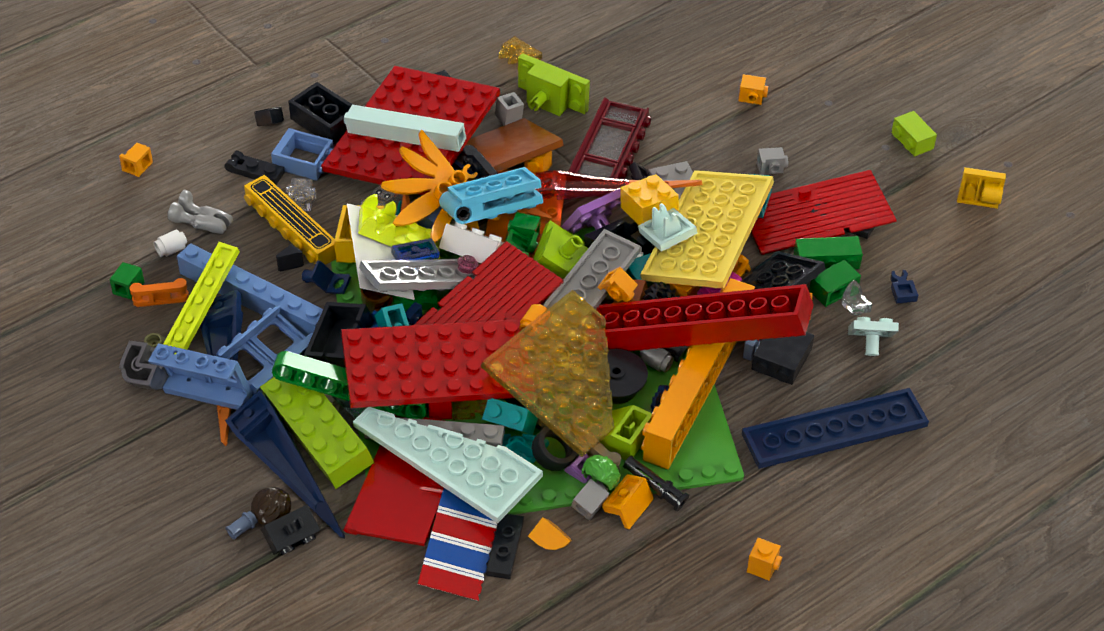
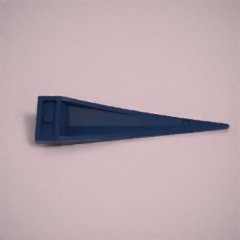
[225,390,345,539]

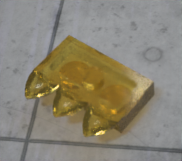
[498,36,542,70]

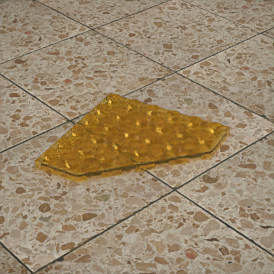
[481,290,614,457]

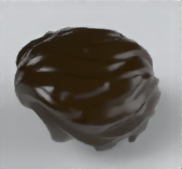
[251,487,291,525]

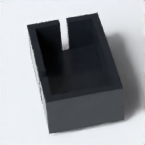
[304,302,374,368]

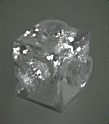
[286,178,317,211]

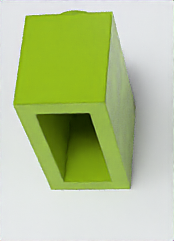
[891,111,937,156]

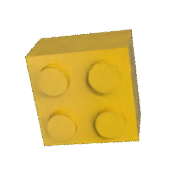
[620,174,679,225]

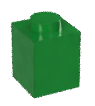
[508,212,541,241]
[110,262,145,300]

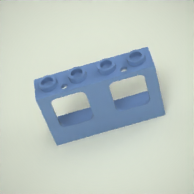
[215,304,313,397]
[148,343,253,410]

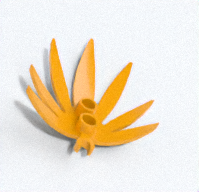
[381,130,501,244]

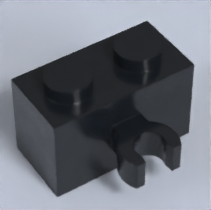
[261,505,320,556]

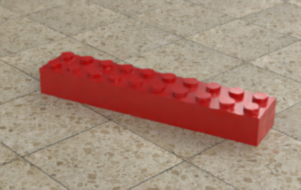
[585,284,813,354]

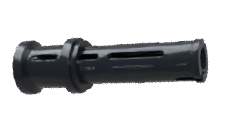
[623,455,689,511]

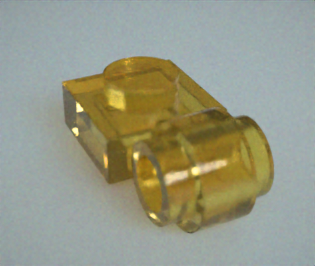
[452,400,488,420]

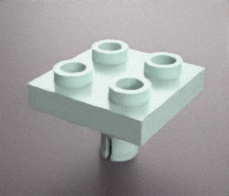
[848,317,899,356]

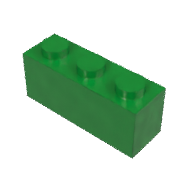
[794,236,863,269]

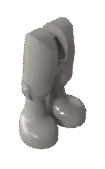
[167,190,233,234]

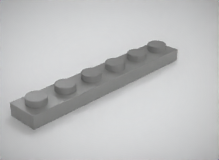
[364,417,505,447]

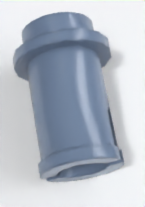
[225,511,258,540]

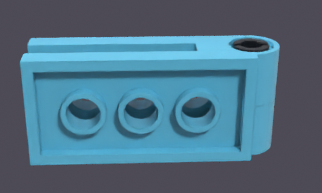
[439,167,543,224]

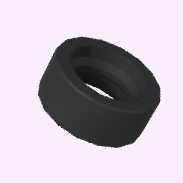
[531,424,578,471]

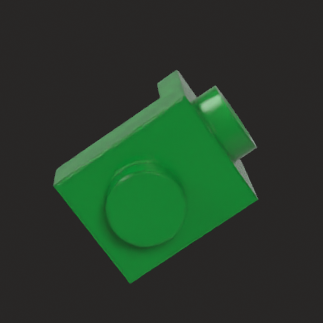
[504,228,538,253]

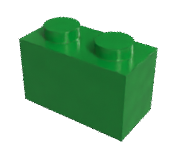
[809,260,861,307]

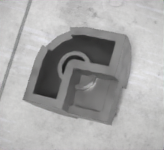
[119,341,169,390]

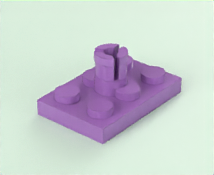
[561,189,621,234]

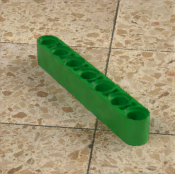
[272,351,428,419]

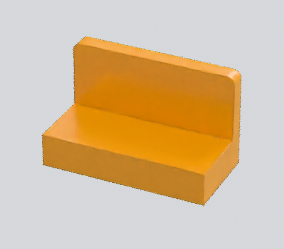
[602,474,654,529]

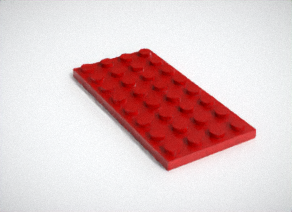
[341,319,535,408]

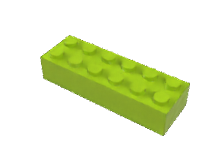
[260,377,374,489]

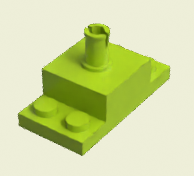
[518,53,590,116]
[533,220,588,299]

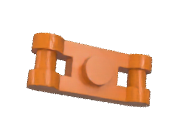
[130,278,189,307]

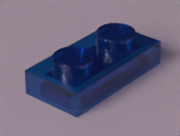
[391,238,440,260]

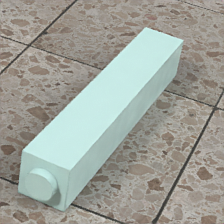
[344,105,466,152]

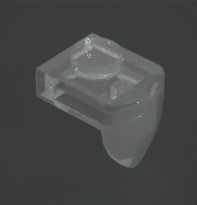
[841,280,872,315]

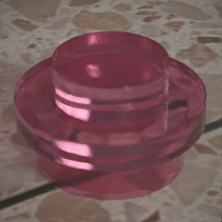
[457,255,479,274]

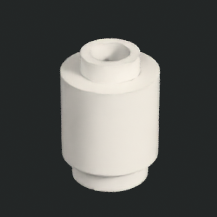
[154,229,187,257]

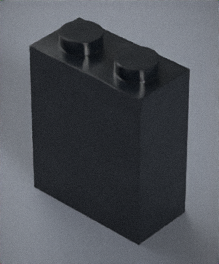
[751,332,814,385]

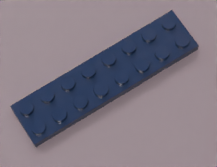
[742,388,929,469]

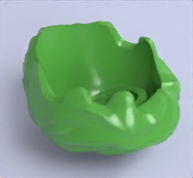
[581,455,621,491]

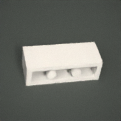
[439,221,505,263]

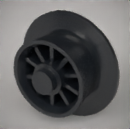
[585,349,648,404]

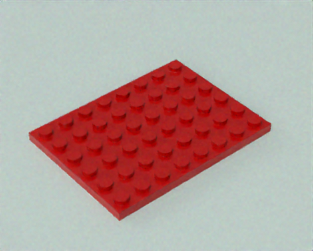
[321,66,500,195]

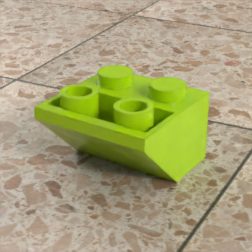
[592,405,652,460]

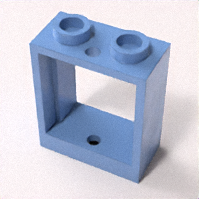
[271,128,333,181]

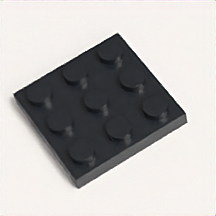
[741,251,826,289]

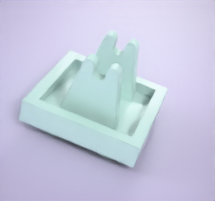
[638,203,697,252]

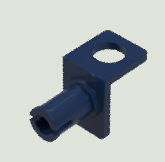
[302,261,352,294]

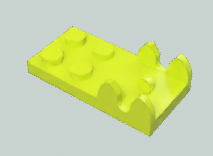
[358,194,440,260]

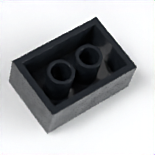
[288,82,353,145]

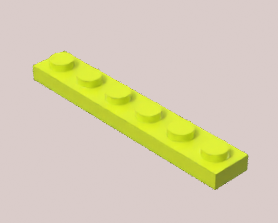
[163,242,240,355]

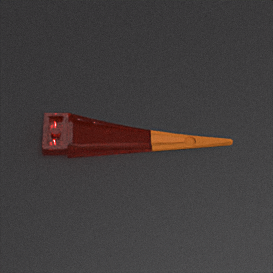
[536,170,702,200]

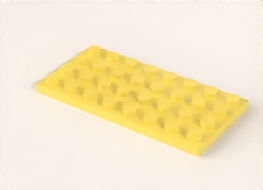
[641,170,774,289]

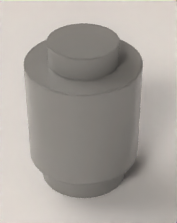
[640,348,674,373]

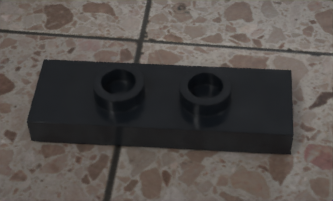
[487,514,524,579]

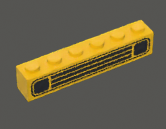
[244,175,336,265]

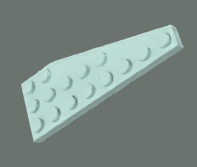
[353,407,543,523]

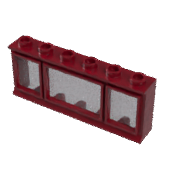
[566,97,651,197]

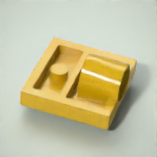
[957,167,1006,209]

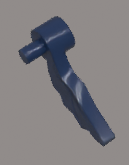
[650,385,669,413]

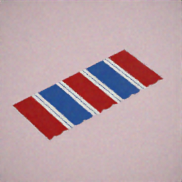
[418,488,497,601]

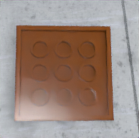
[461,118,564,172]

